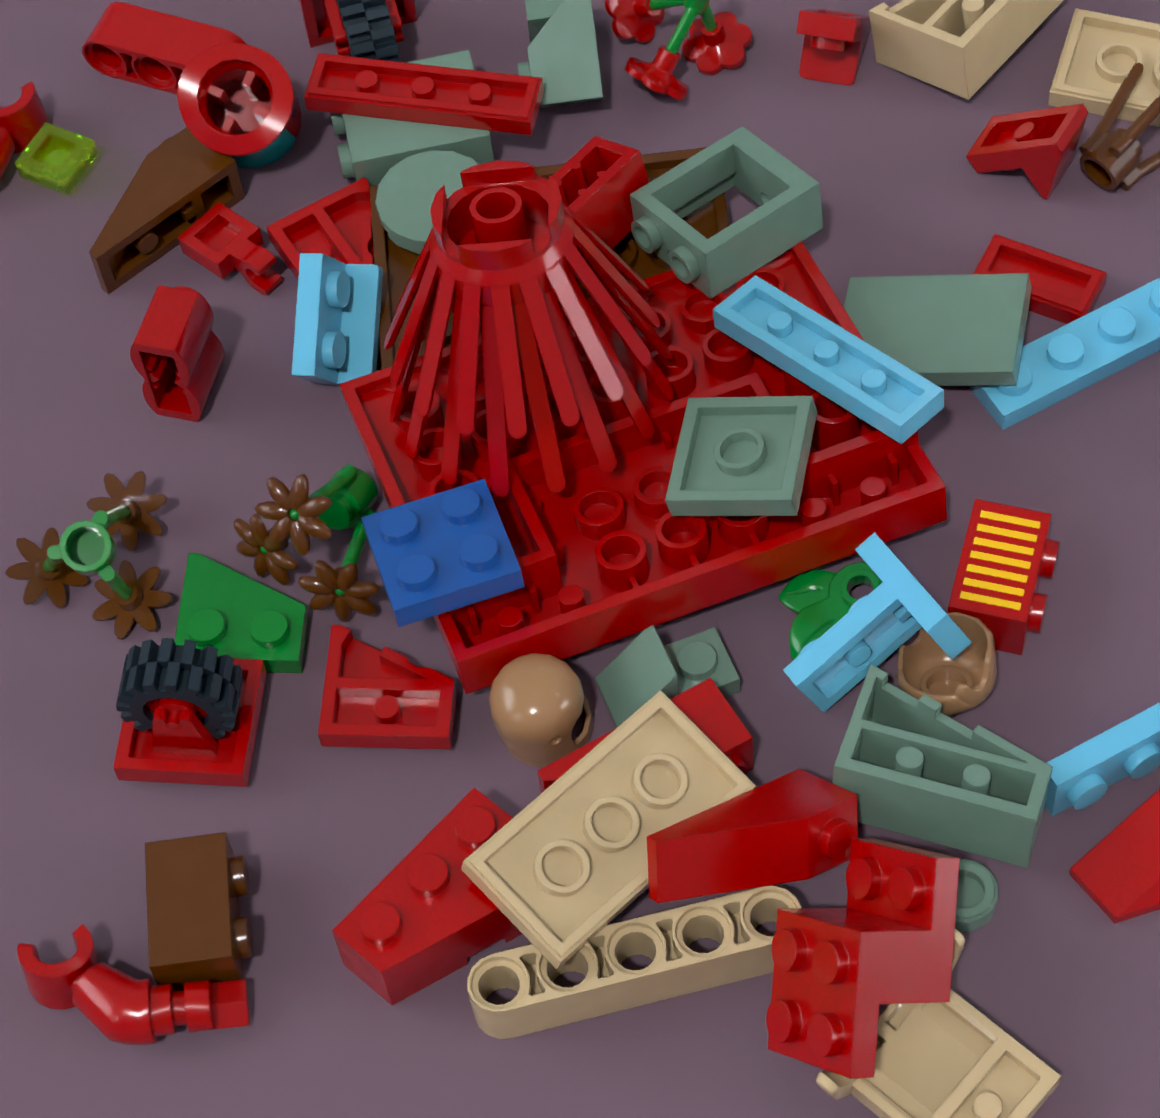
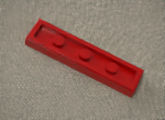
[304,53,544,136]

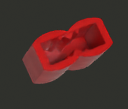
[130,285,225,422]

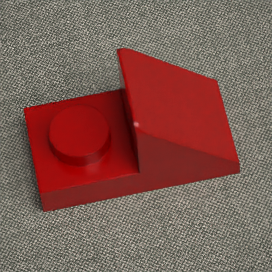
[796,8,871,86]
[966,103,1088,200]

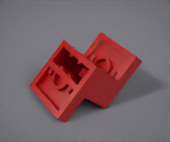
[766,838,960,1079]

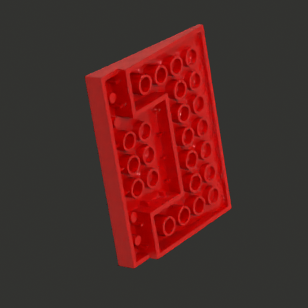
[339,242,947,694]

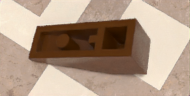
[89,127,245,295]

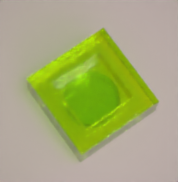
[15,122,98,195]

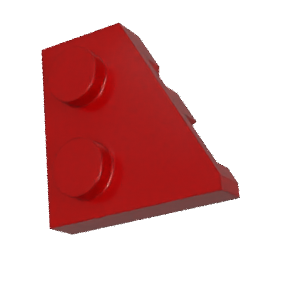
[266,177,375,280]
[318,625,457,750]

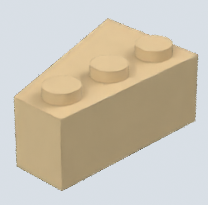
[869,0,1064,100]

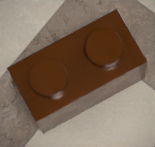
[145,832,253,991]

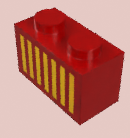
[947,499,1060,655]

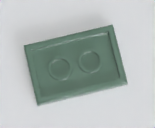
[844,273,1032,386]

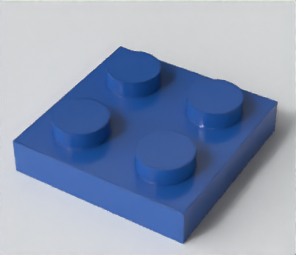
[361,479,525,627]

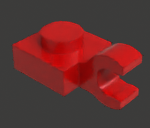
[178,202,283,295]

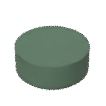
[955,859,998,932]

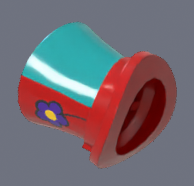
[177,43,301,168]

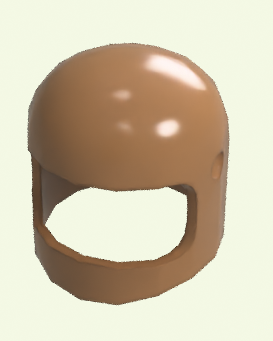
[489,653,594,767]

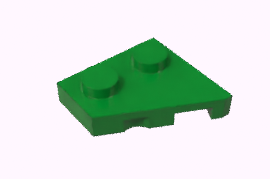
[174,553,310,673]

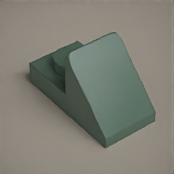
[595,626,741,728]

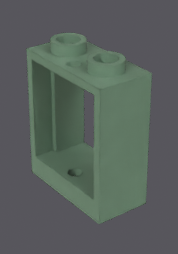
[630,126,823,299]

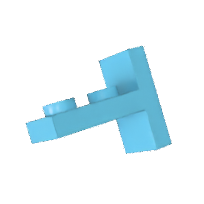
[783,532,972,713]

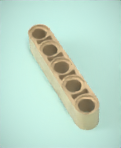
[467,886,801,1039]

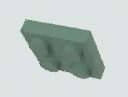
[665,396,817,516]

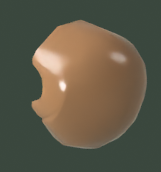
[897,612,997,717]

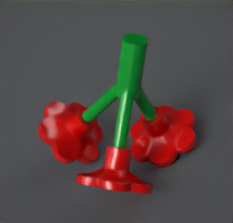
[605,0,752,100]

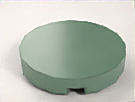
[375,150,479,254]

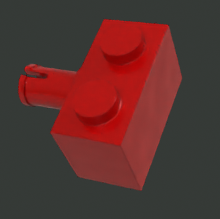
[535,136,649,277]

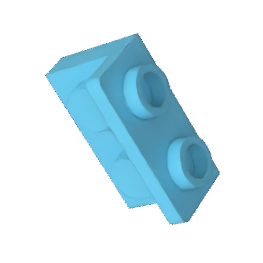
[292,253,383,385]

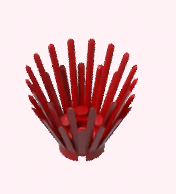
[383,160,674,497]

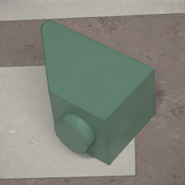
[517,0,603,108]

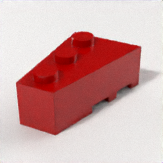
[332,787,522,1006]

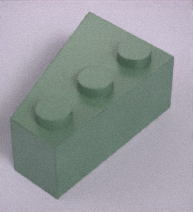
[832,664,1053,868]

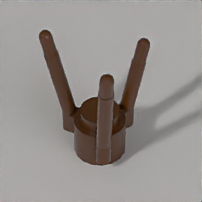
[1079,63,1160,191]

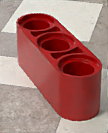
[82,2,246,94]

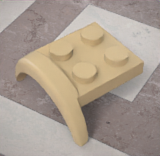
[816,929,1061,1118]

